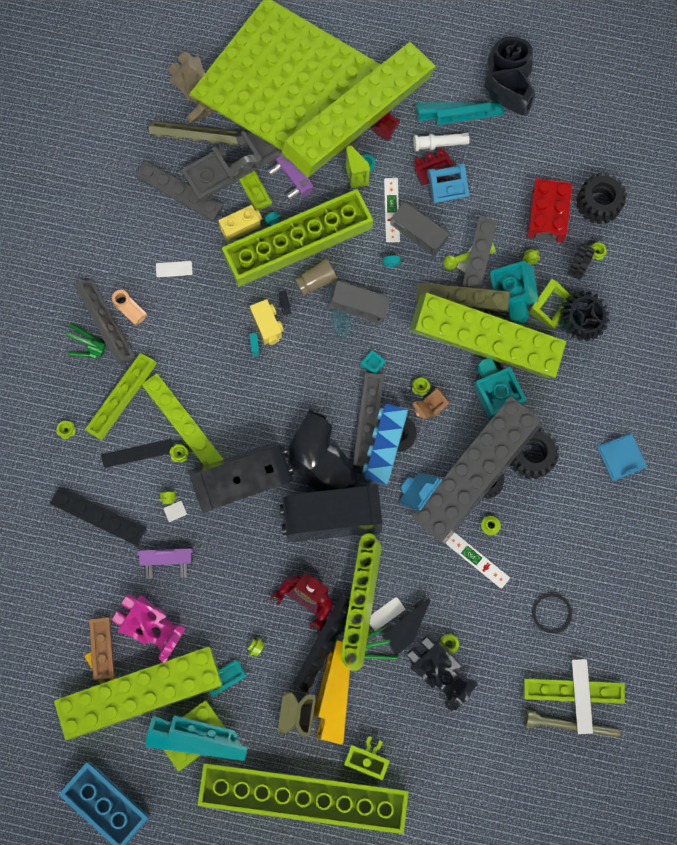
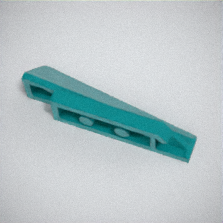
[414,102,504,126]
[145,716,248,761]

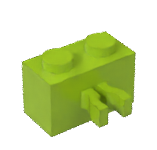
[344,736,390,780]

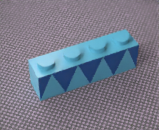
[362,404,408,486]

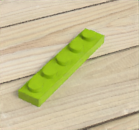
[85,353,157,441]
[523,679,625,704]

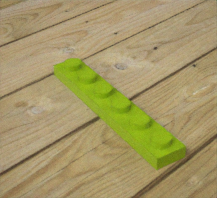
[142,374,223,466]

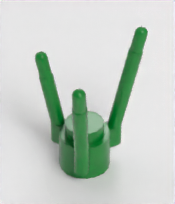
[65,323,106,360]
[352,628,399,660]

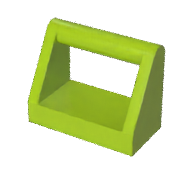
[345,146,370,188]
[529,279,572,329]

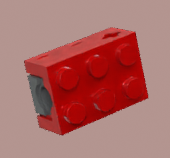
[526,178,572,243]

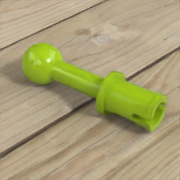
[443,242,496,270]

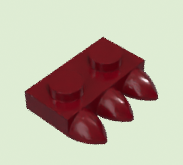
[414,148,454,186]

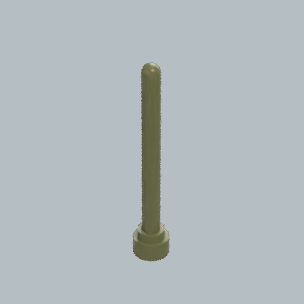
[525,710,621,737]

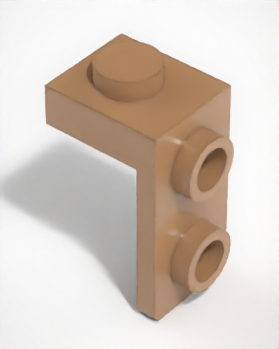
[412,388,451,419]

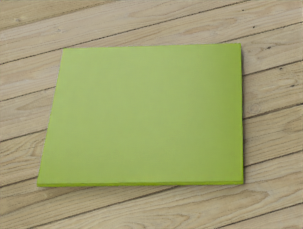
[190,0,381,150]

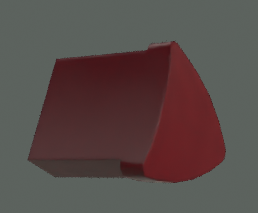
[371,113,400,141]

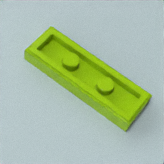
[231,161,272,211]

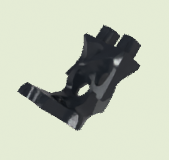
[407,634,478,713]

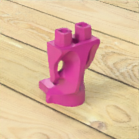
[112,594,185,663]

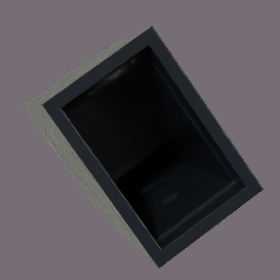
[188,442,294,513]
[280,484,383,542]

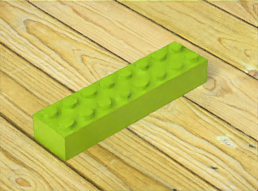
[221,189,373,287]
[409,293,566,378]
[54,647,224,740]

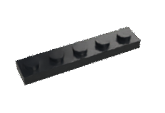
[50,487,147,547]
[293,595,350,692]

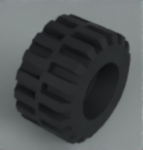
[576,173,627,224]
[510,429,559,480]

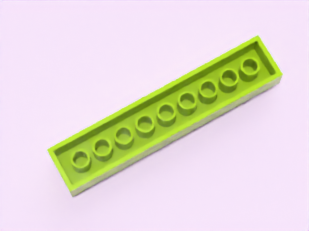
[282,42,436,178]
[197,763,409,834]

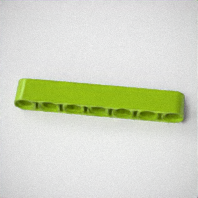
[341,533,381,671]

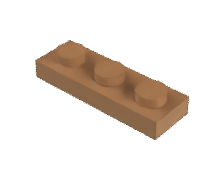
[89,617,115,680]

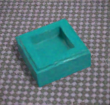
[249,333,260,357]
[360,350,387,374]

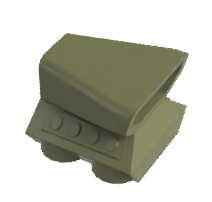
[278,692,316,737]

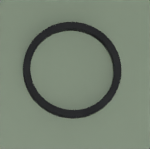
[532,593,572,633]

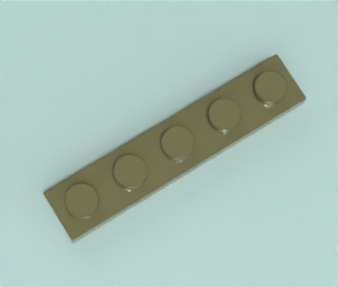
[149,121,241,146]
[415,283,511,312]

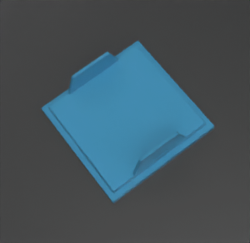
[597,433,647,481]
[399,472,442,511]

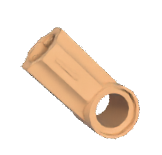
[112,290,147,326]

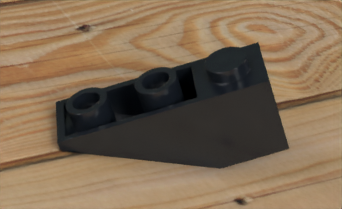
[382,598,431,656]

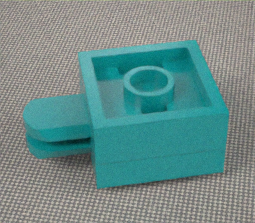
[490,261,539,324]
[473,358,527,421]

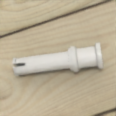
[413,133,469,152]

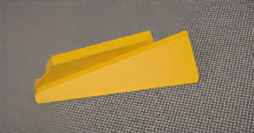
[313,640,351,744]

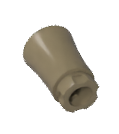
[295,258,338,295]

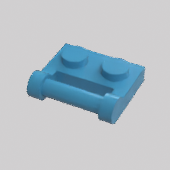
[427,163,469,203]

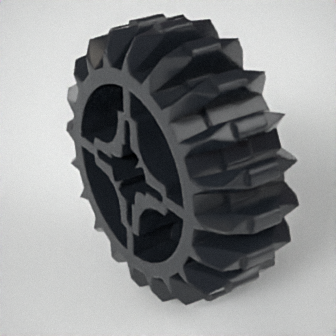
[559,291,610,341]

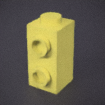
[218,205,262,243]
[250,299,284,345]

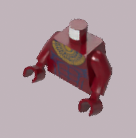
[270,572,332,633]

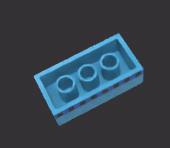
[58,762,151,845]

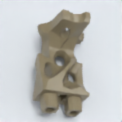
[168,51,215,123]

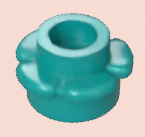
[264,211,281,226]

